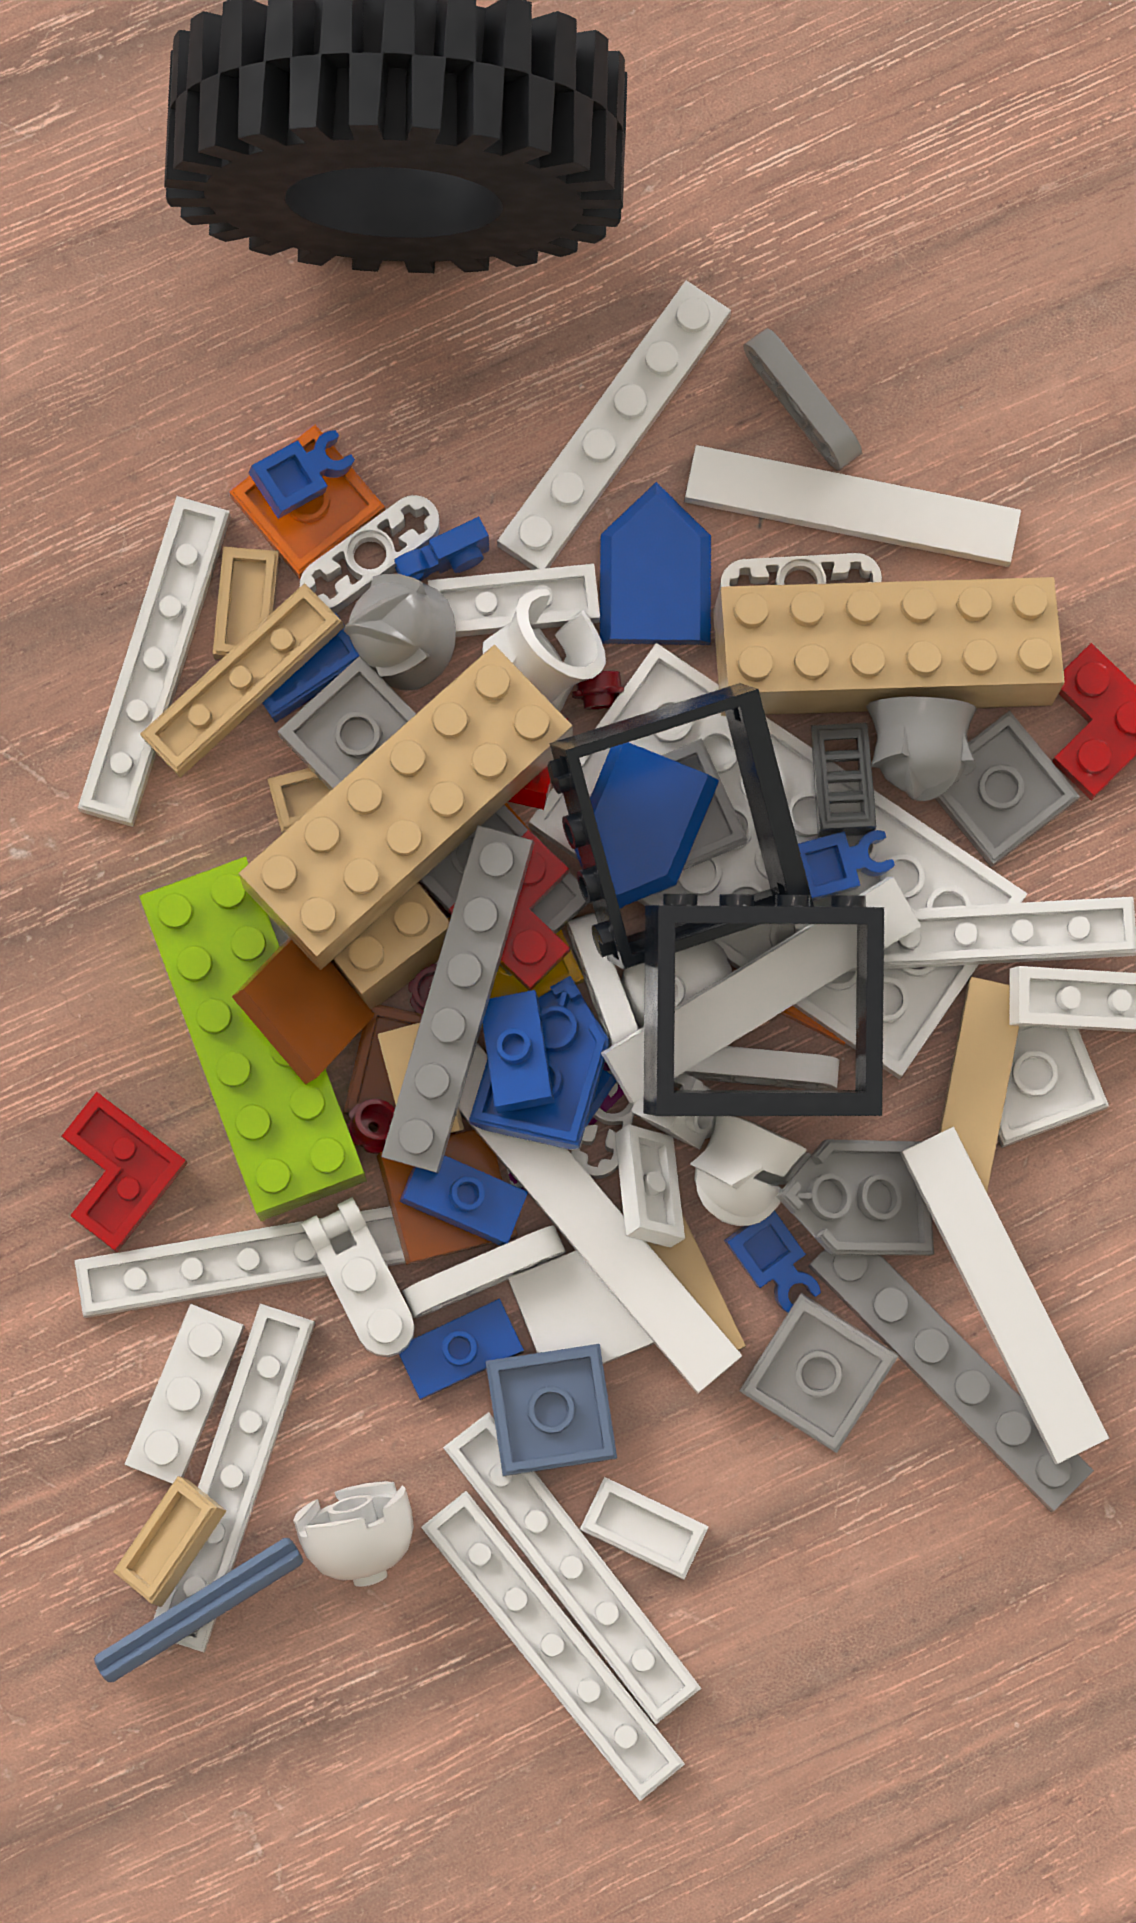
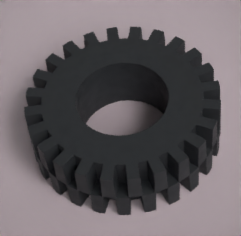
[164,0,628,274]

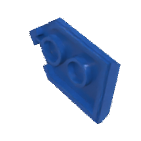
[600,482,711,645]
[574,742,719,909]
[469,976,610,1150]

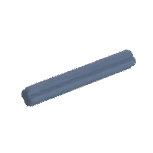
[94,1538,303,1682]

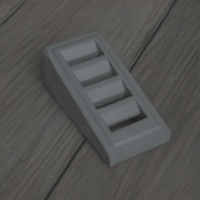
[811,723,876,838]

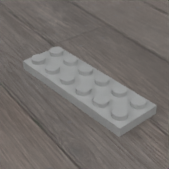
[277,656,588,976]

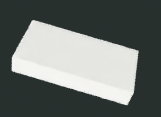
[580,1477,709,1580]

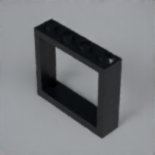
[548,683,814,969]
[643,894,884,1116]

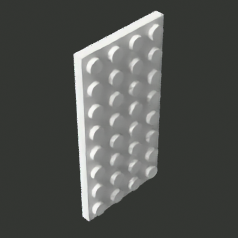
[529,643,1028,1080]

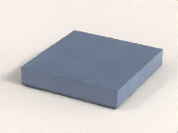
[485,1344,617,1477]

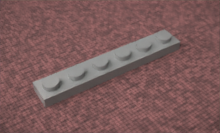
[381,825,535,1173]
[808,1249,1094,1512]

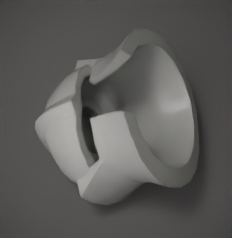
[344,574,456,690]
[866,697,977,801]

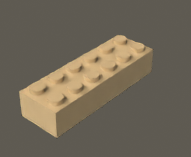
[713,577,1065,716]
[239,644,573,970]

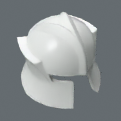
[482,589,606,712]
[690,1116,811,1226]

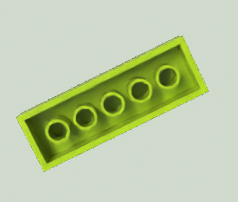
[139,856,367,1221]

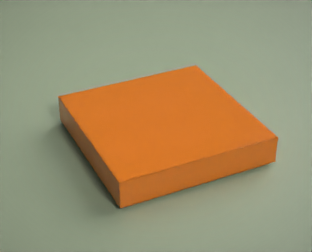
[229,425,385,579]

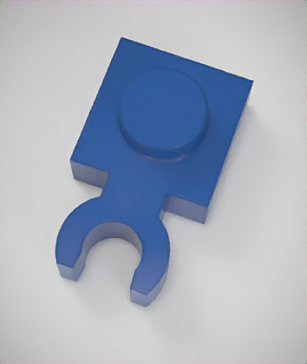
[249,430,355,519]
[394,517,489,581]
[798,830,895,901]
[724,1210,821,1313]

